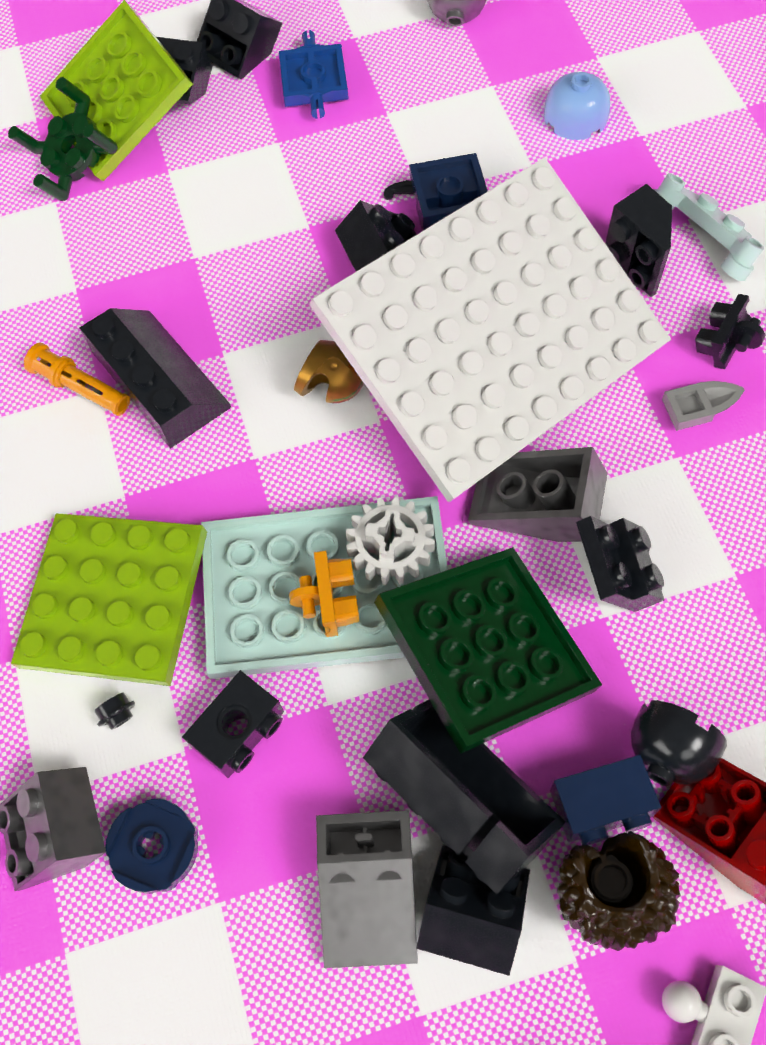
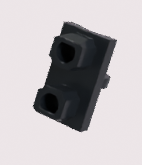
[695,294,766,369]

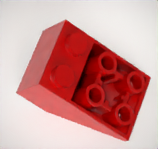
[652,758,766,905]

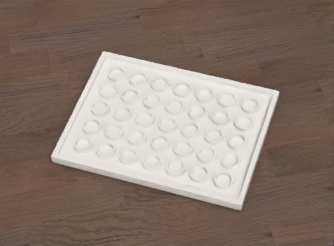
[309,157,671,502]

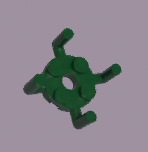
[8,77,118,201]

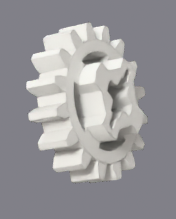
[346,496,435,585]

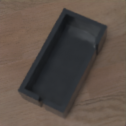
[363,699,566,894]

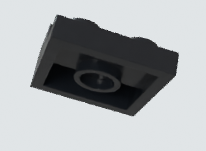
[576,516,665,612]

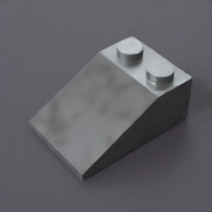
[468,447,608,542]

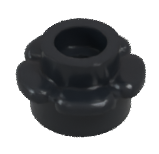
[94,692,135,730]

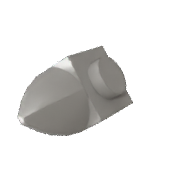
[662,381,745,431]

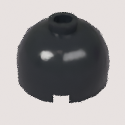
[631,700,727,787]

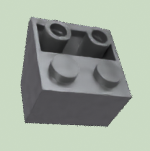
[0,767,106,892]

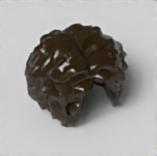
[557,831,681,951]

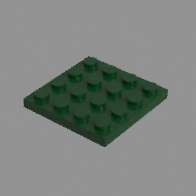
[374,547,602,754]

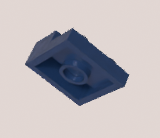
[409,153,488,231]

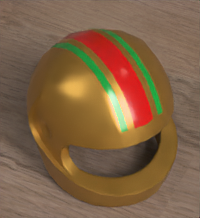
[294,340,364,404]

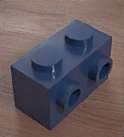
[550,755,661,845]

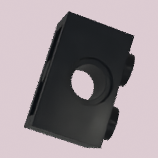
[182,670,284,779]

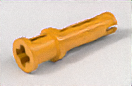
[24,342,130,416]

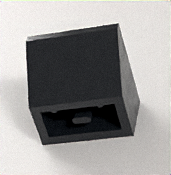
[196,0,283,79]
[156,37,213,105]
[605,184,672,297]
[335,200,417,271]
[416,845,530,976]

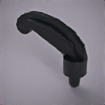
[384,180,415,200]

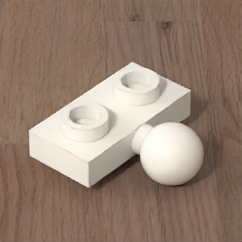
[662,965,766,1045]

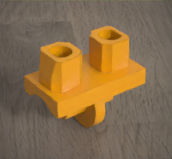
[289,551,360,637]

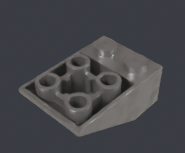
[316,810,418,969]

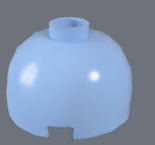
[544,72,610,140]

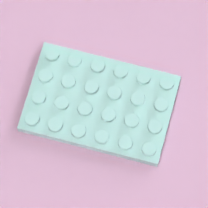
[201,496,448,679]

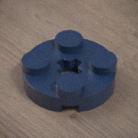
[105,799,199,894]

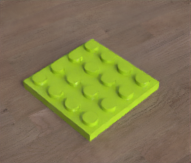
[40,0,193,181]
[11,513,207,686]

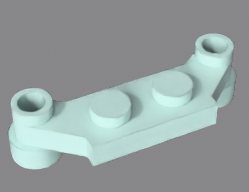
[653,173,765,281]

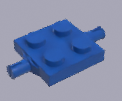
[279,30,349,119]

